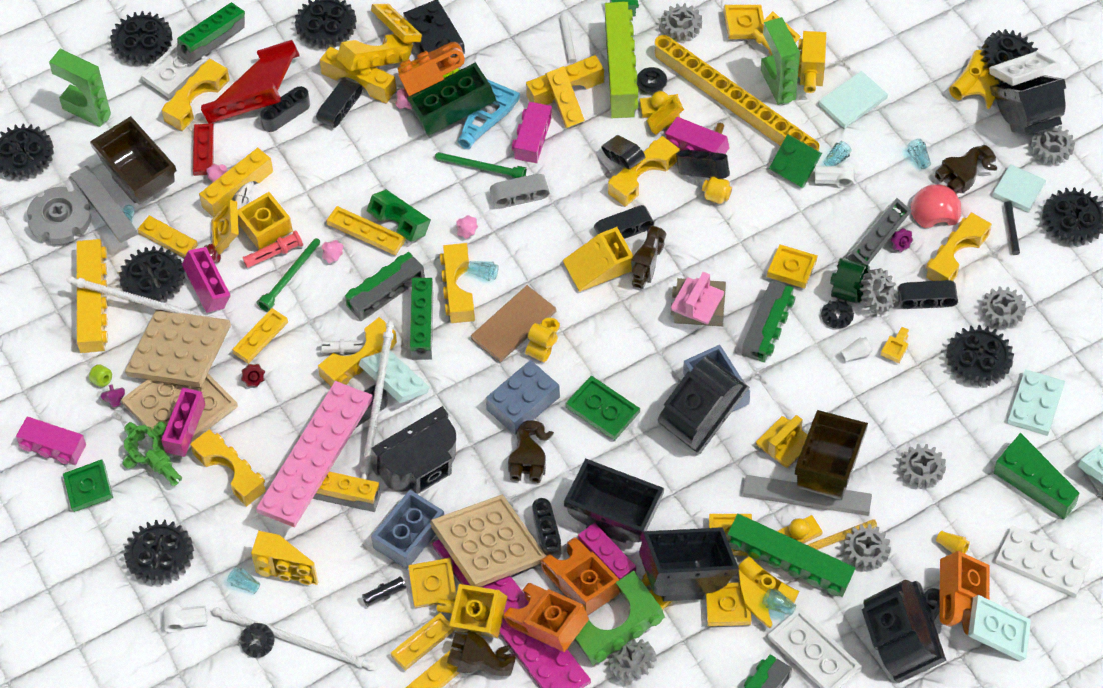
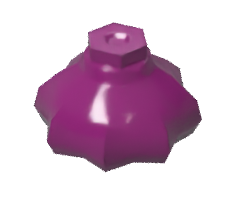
[891,228,913,252]
[101,384,125,407]

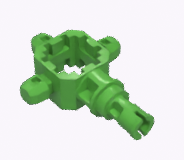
[122,421,182,486]

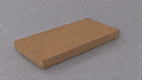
[471,285,557,362]

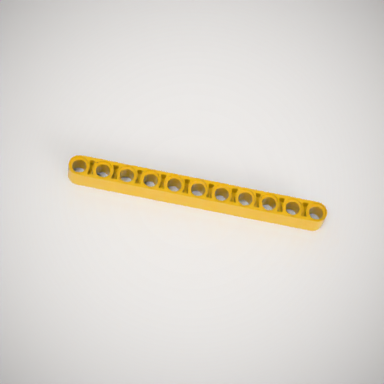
[655,35,820,151]

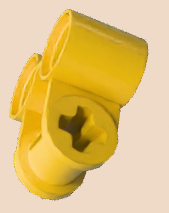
[525,318,560,363]

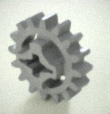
[661,3,702,41]
[1031,126,1075,164]
[860,268,897,313]
[981,286,1026,328]
[900,444,946,488]
[843,524,891,570]
[609,639,657,682]

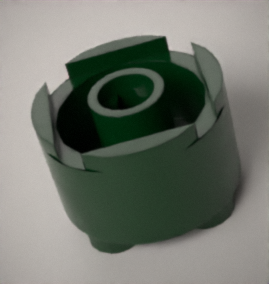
[830,258,870,304]

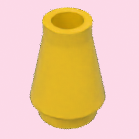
[936,531,970,554]

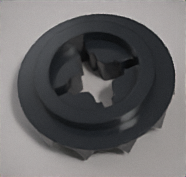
[637,67,667,94]
[821,299,854,329]
[239,623,275,658]

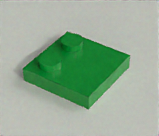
[769,134,822,188]
[63,459,114,512]

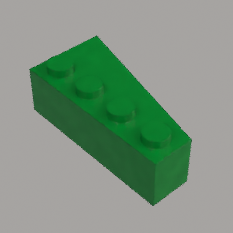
[994,432,1080,520]

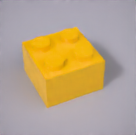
[238,192,293,250]

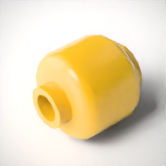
[702,177,733,204]

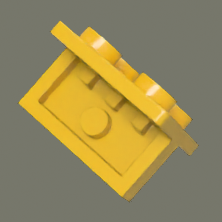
[756,415,808,468]

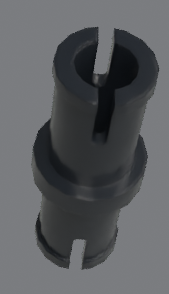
[362,576,406,607]

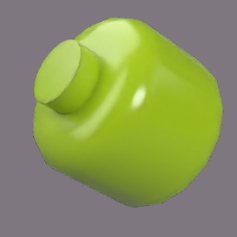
[89,364,112,387]

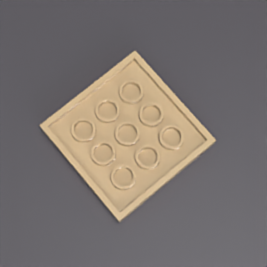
[125,309,231,388]
[121,374,238,456]
[430,494,546,587]

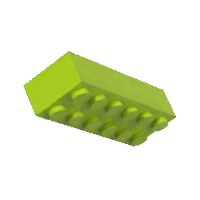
[605,2,638,118]

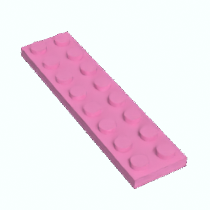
[256,381,373,528]

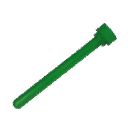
[435,152,527,179]
[257,238,320,312]

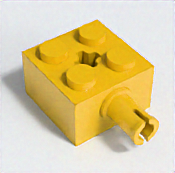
[798,31,827,93]
[437,584,508,638]

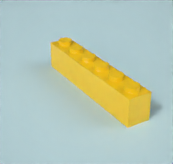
[77,239,108,353]

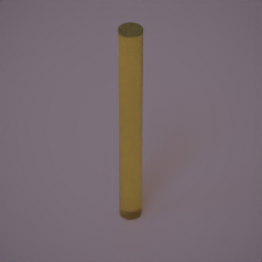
[807,519,877,550]

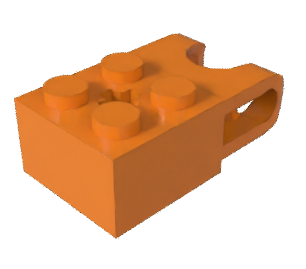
[398,42,465,96]
[540,537,620,615]
[939,551,990,635]
[503,583,589,652]

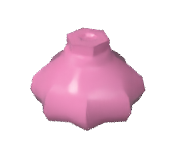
[395,88,412,109]
[206,164,227,183]
[456,215,478,239]
[322,240,344,263]

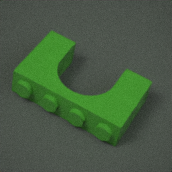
[761,17,800,105]
[49,48,111,127]
[574,571,666,665]

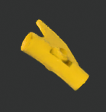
[949,50,999,109]
[738,557,799,628]

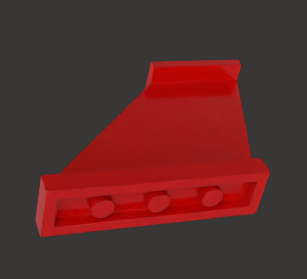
[201,40,300,124]

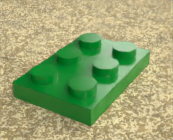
[566,376,640,441]

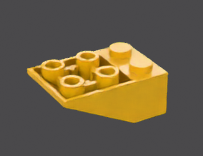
[562,227,633,292]
[251,531,319,585]

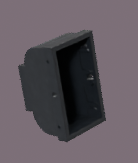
[990,75,1066,135]
[657,355,750,454]
[371,406,456,494]
[564,458,664,543]
[639,527,739,602]
[861,580,947,683]

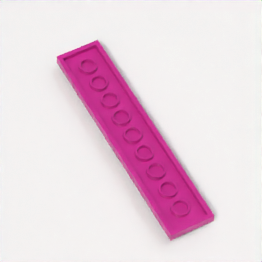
[432,539,591,688]

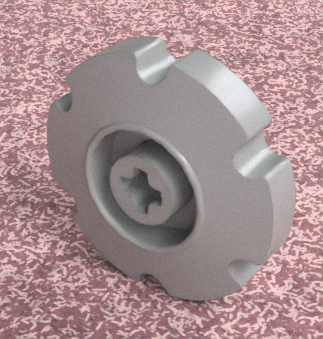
[27,187,91,245]

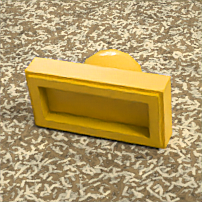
[640,91,681,118]
[647,95,684,135]
[778,515,823,543]

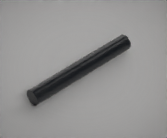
[1004,201,1020,255]

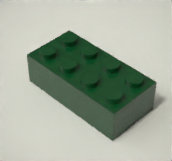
[407,62,497,136]

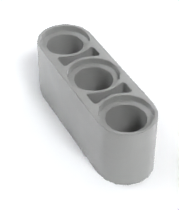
[490,174,550,209]

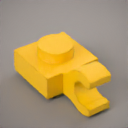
[881,327,909,363]

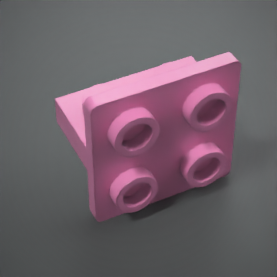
[671,272,724,324]

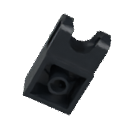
[403,0,465,56]

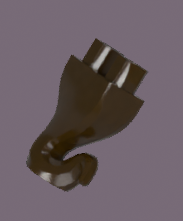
[935,145,997,193]
[631,226,667,289]
[508,420,554,483]
[447,630,516,677]

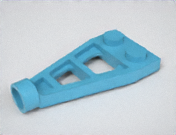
[457,79,520,149]

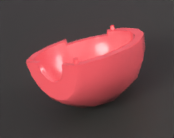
[911,184,961,228]

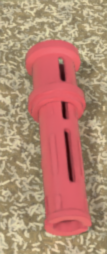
[242,230,303,268]

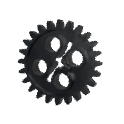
[295,0,357,49]
[110,11,173,65]
[980,29,1038,83]
[0,123,54,180]
[1042,187,1103,246]
[119,246,185,305]
[946,325,1014,387]
[124,519,194,585]

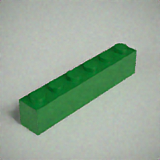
[727,513,856,597]

